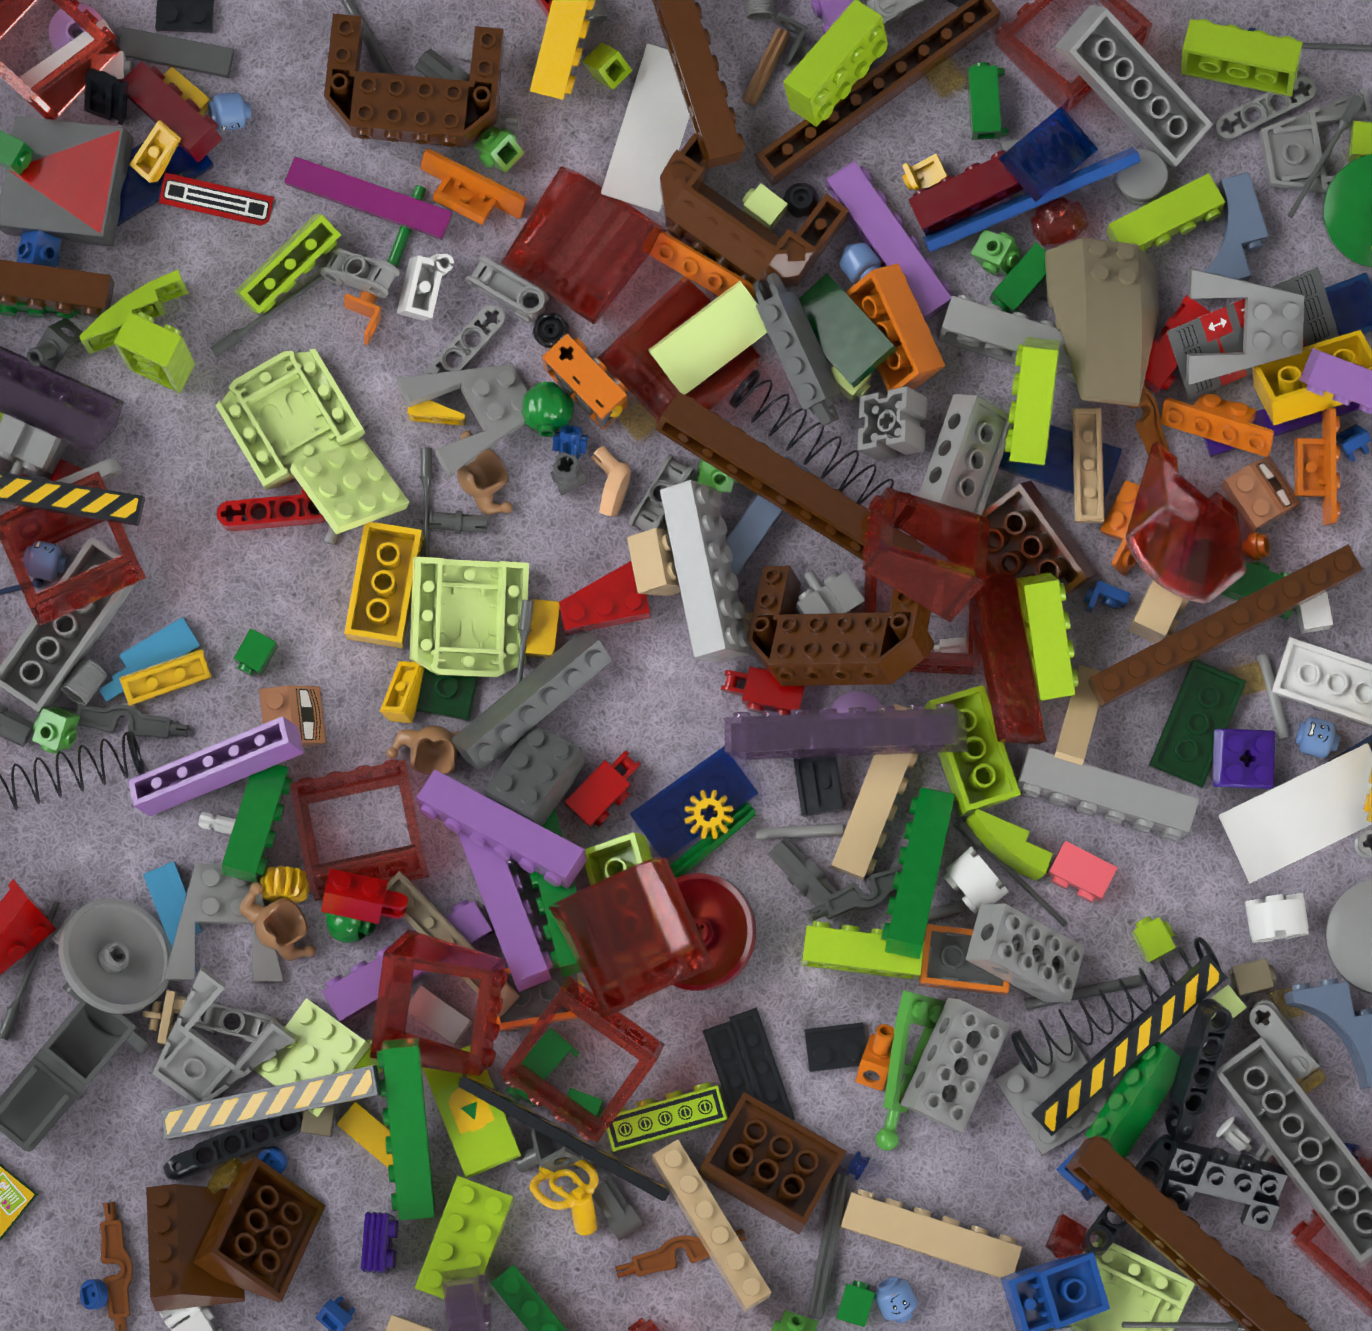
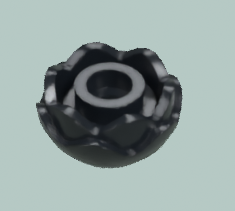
[783,183,819,218]
[533,313,569,348]

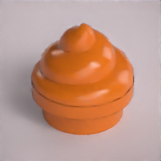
[1239,532,1270,561]

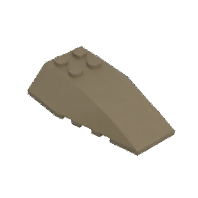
[1045,238,1160,407]

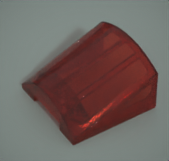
[501,166,667,324]
[597,276,763,424]
[1125,441,1246,605]
[548,857,714,1017]

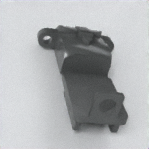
[0,982,151,1152]

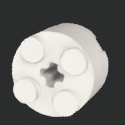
[943,846,1009,914]
[1245,893,1309,943]

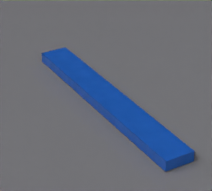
[922,147,1141,252]

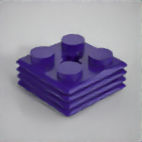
[1213,728,1276,789]
[361,1211,399,1274]

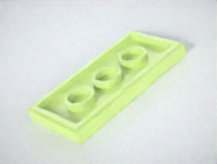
[648,281,768,395]

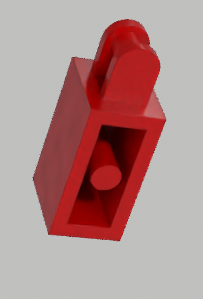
[721,666,805,719]
[565,750,641,829]
[321,868,408,924]

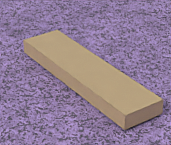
[1072,408,1105,523]
[1054,665,1101,766]

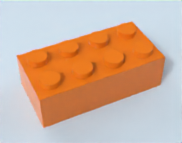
[845,263,945,391]

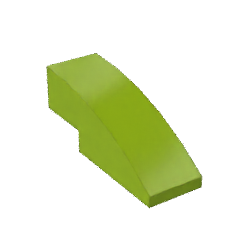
[965,809,1052,881]

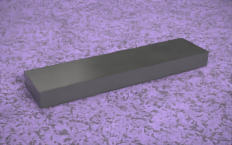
[118,27,234,78]

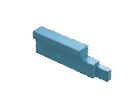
[99,617,200,702]
[143,861,202,972]

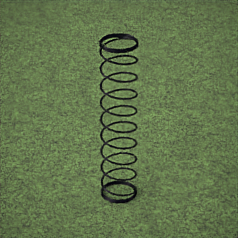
[729,369,919,529]
[0,730,145,811]
[1011,937,1221,1074]

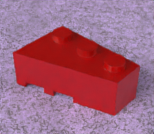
[1144,295,1211,395]
[559,561,650,635]
[0,879,56,975]

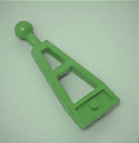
[875,990,946,1151]

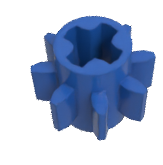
[552,425,588,459]

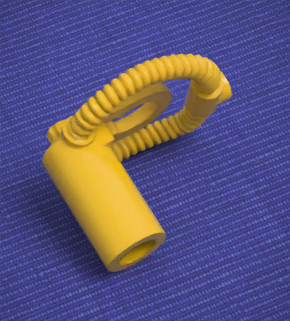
[529,1157,599,1236]

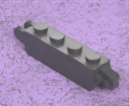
[753,272,840,426]

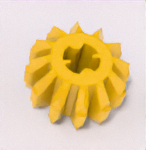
[685,790,733,840]
[260,866,310,903]

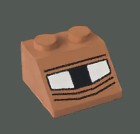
[1221,456,1301,533]
[259,685,326,747]

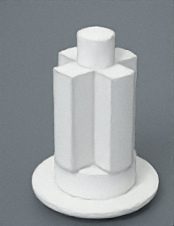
[933,632,970,658]
[1216,1117,1252,1152]

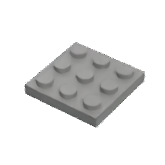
[994,1034,1110,1155]

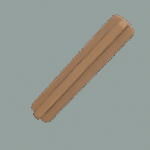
[743,28,790,106]

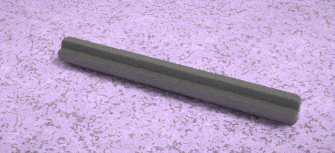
[808,1172,849,1320]

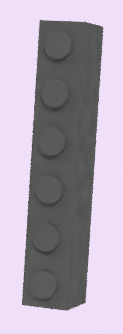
[451,630,612,771]

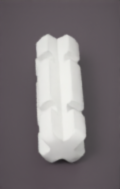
[198,812,236,835]

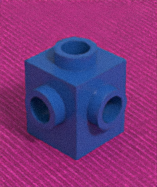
[17,230,61,267]

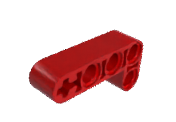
[216,487,326,531]

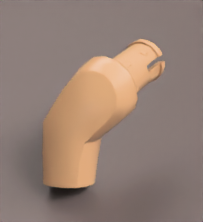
[591,446,631,516]

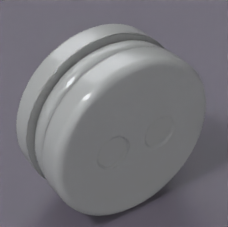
[1113,149,1168,205]

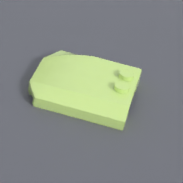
[216,349,365,490]
[409,557,529,678]
[1049,1237,1195,1331]

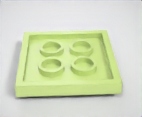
[290,439,409,534]
[253,998,371,1117]

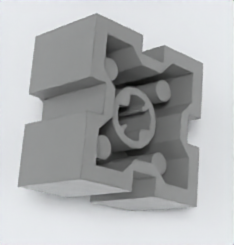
[857,387,927,461]
[0,414,68,477]
[796,570,865,614]

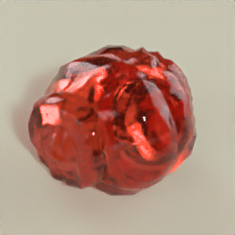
[1030,196,1088,246]

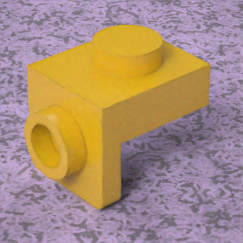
[902,153,948,192]

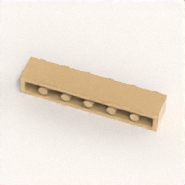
[831,703,930,881]
[652,1139,772,1313]
[840,1189,1022,1279]

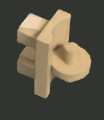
[142,990,186,1045]

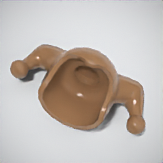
[457,430,513,515]
[386,725,460,775]
[239,882,316,961]

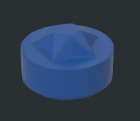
[257,1146,288,1174]
[80,1279,108,1310]

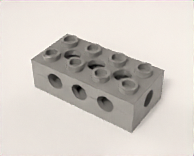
[916,394,1013,525]
[965,904,1085,1002]
[900,997,1011,1133]

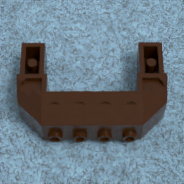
[324,13,505,148]
[660,133,849,290]
[747,562,937,686]

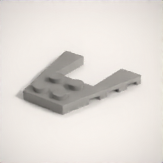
[1259,89,1372,194]
[1186,268,1305,384]
[396,364,527,478]
[164,863,283,983]
[152,966,296,1104]

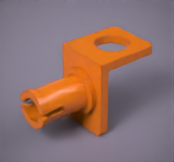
[344,291,381,345]
[855,1024,894,1091]

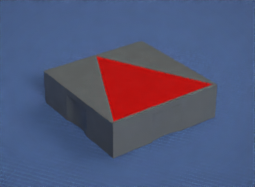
[0,116,134,247]

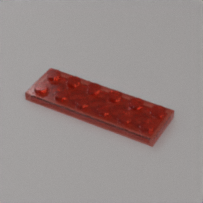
[966,571,1046,745]

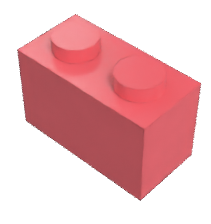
[1047,841,1118,903]

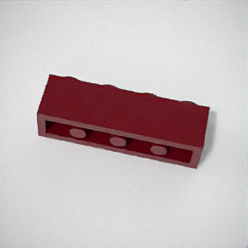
[120,61,222,163]
[908,149,1029,236]

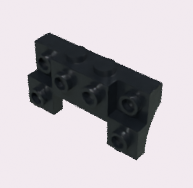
[1160,1140,1288,1232]

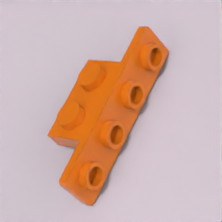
[420,148,527,225]
[650,231,756,300]
[1160,394,1274,457]
[1294,408,1341,526]
[1100,464,1176,576]

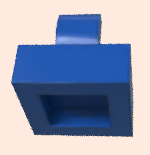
[1336,424,1371,462]
[316,1296,355,1331]

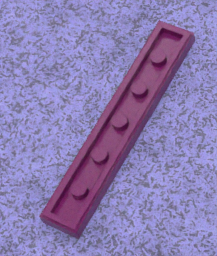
[284,156,453,240]

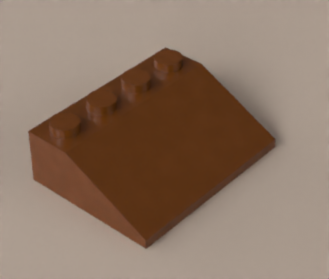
[955,480,1097,627]
[698,1092,847,1235]
[193,1157,326,1303]
[146,1184,245,1312]

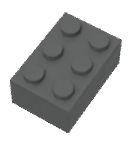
[484,726,585,826]

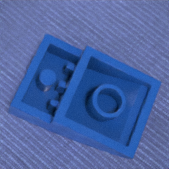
[1001,1252,1110,1331]

